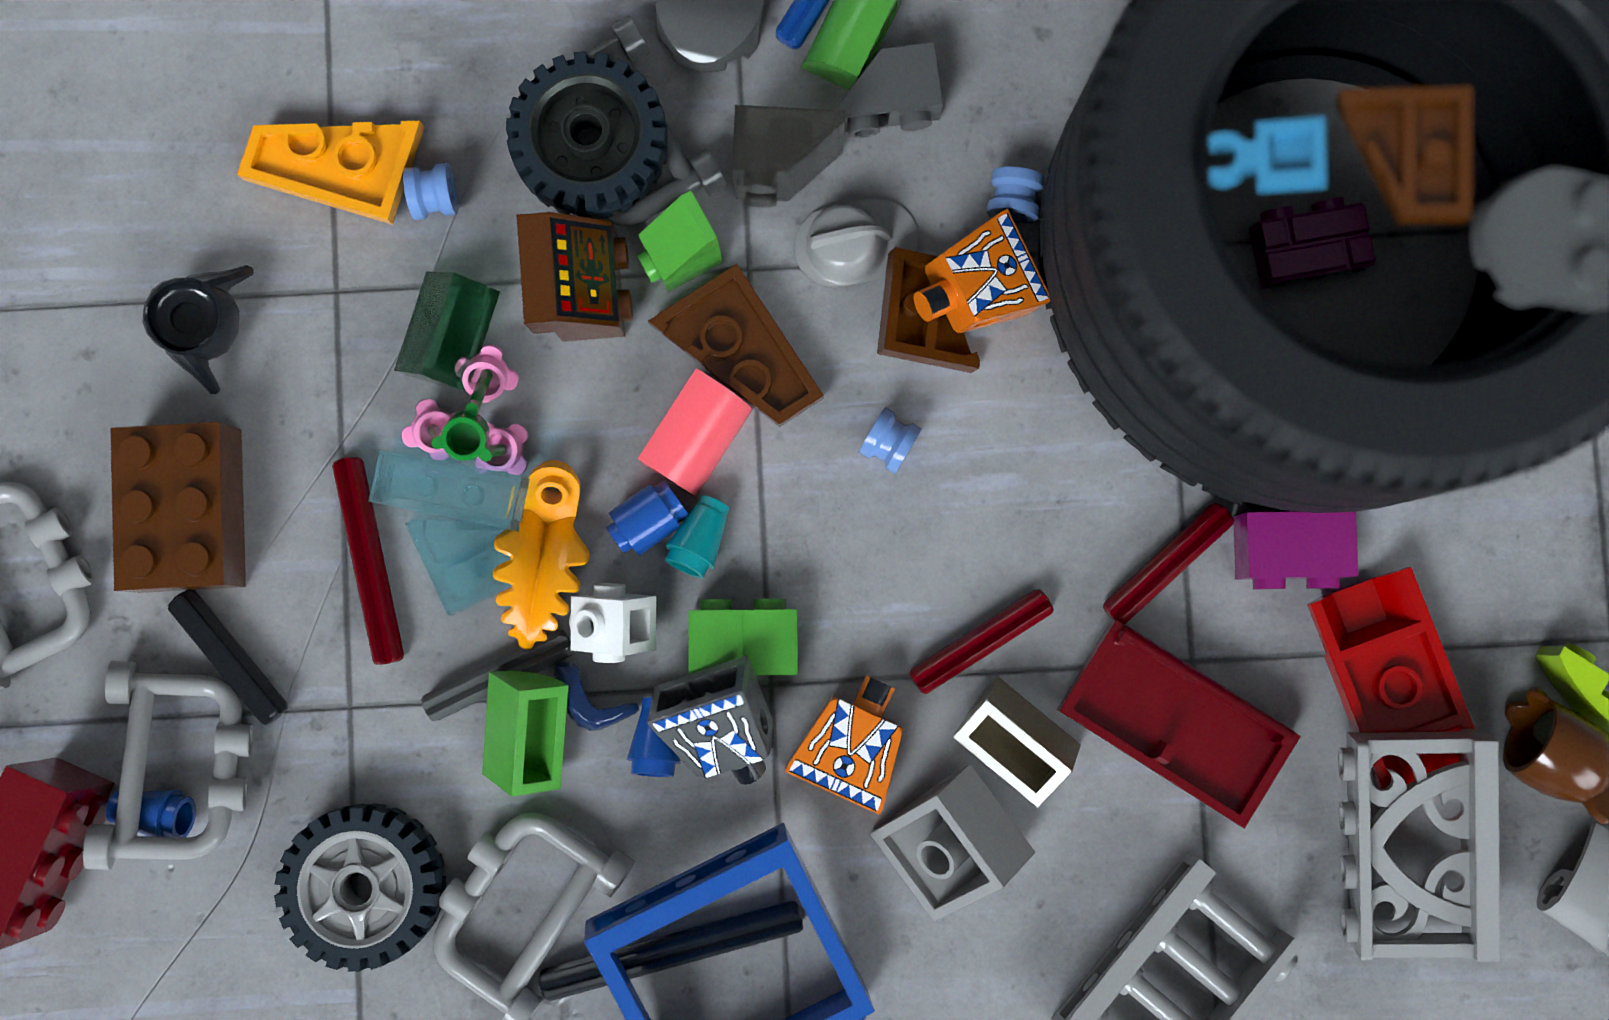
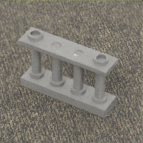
[1051,852,1303,1020]

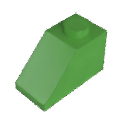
[637,190,723,292]

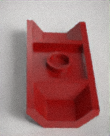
[1307,567,1475,788]

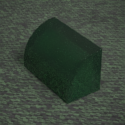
[394,271,500,392]

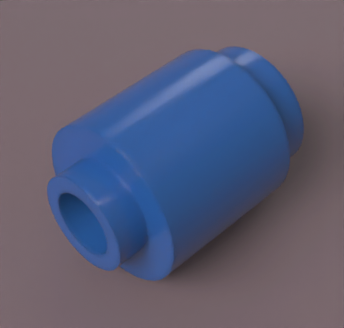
[606,480,689,556]

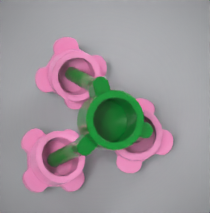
[401,344,528,476]

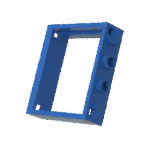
[584,822,875,1020]

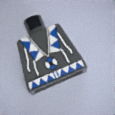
[647,655,773,785]

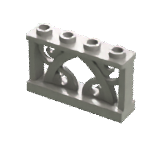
[1338,729,1501,962]

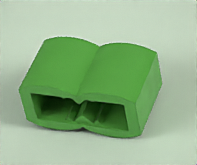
[688,599,798,675]

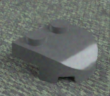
[656,0,766,72]
[1471,168,1609,313]

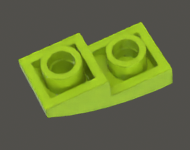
[1535,643,1609,733]

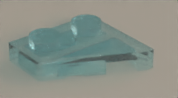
[405,520,517,616]

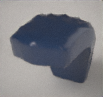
[554,662,640,731]

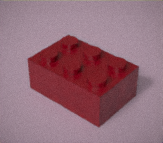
[0,757,115,950]

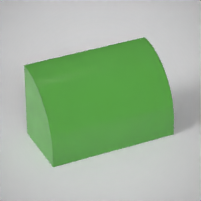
[801,0,902,90]
[482,671,569,797]

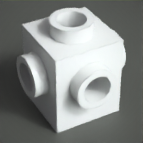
[569,583,656,663]

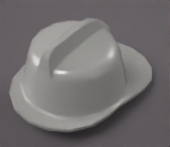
[795,198,919,288]

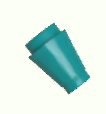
[665,495,730,579]

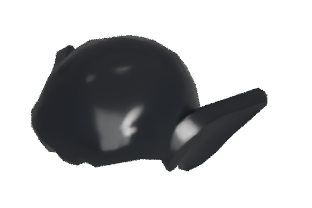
[142,265,254,394]

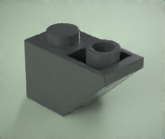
[835,42,943,138]

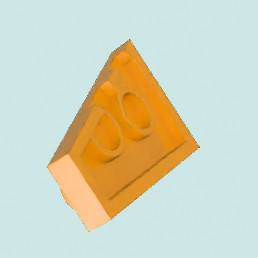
[237,120,424,225]

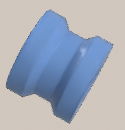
[403,162,458,221]
[986,166,1044,223]
[859,407,922,474]

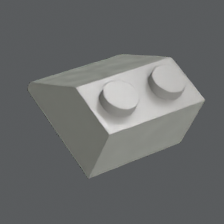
[870,764,1036,922]

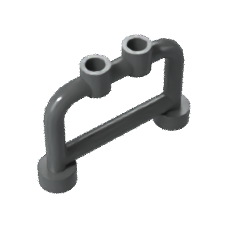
[575,15,727,226]

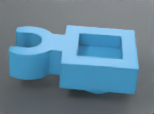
[1209,116,1327,193]

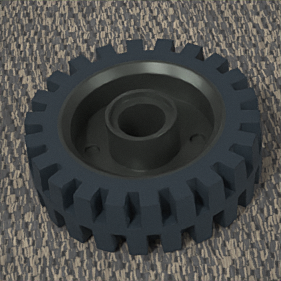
[506,51,668,218]

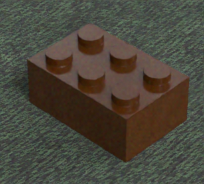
[110,422,246,593]

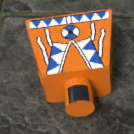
[914,209,1050,333]
[785,675,903,815]

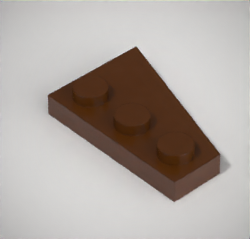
[648,264,824,427]

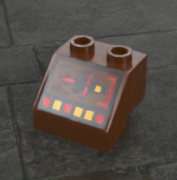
[516,212,633,342]

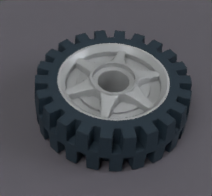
[274,803,446,972]

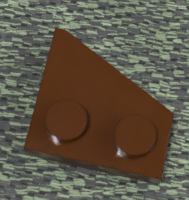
[1336,86,1473,224]
[877,247,980,373]

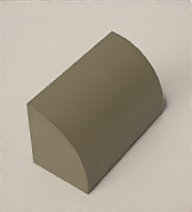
[953,677,1081,807]

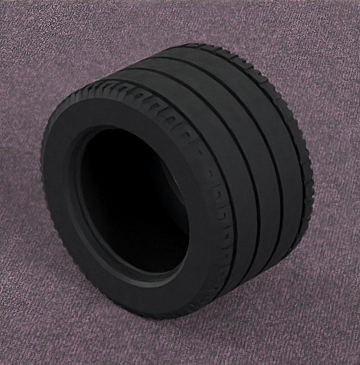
[1038,0,1609,513]

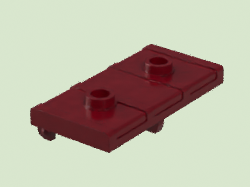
[1057,619,1301,829]

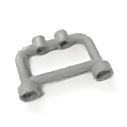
[0,481,95,691]
[83,661,253,870]
[433,813,635,1020]

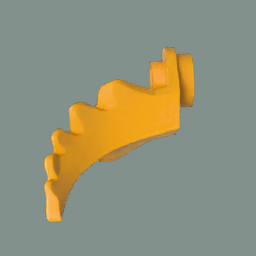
[492,460,590,650]

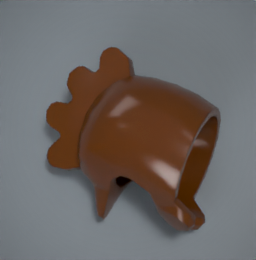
[1503,687,1609,825]

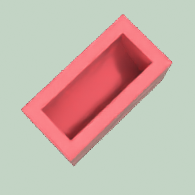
[637,368,752,498]

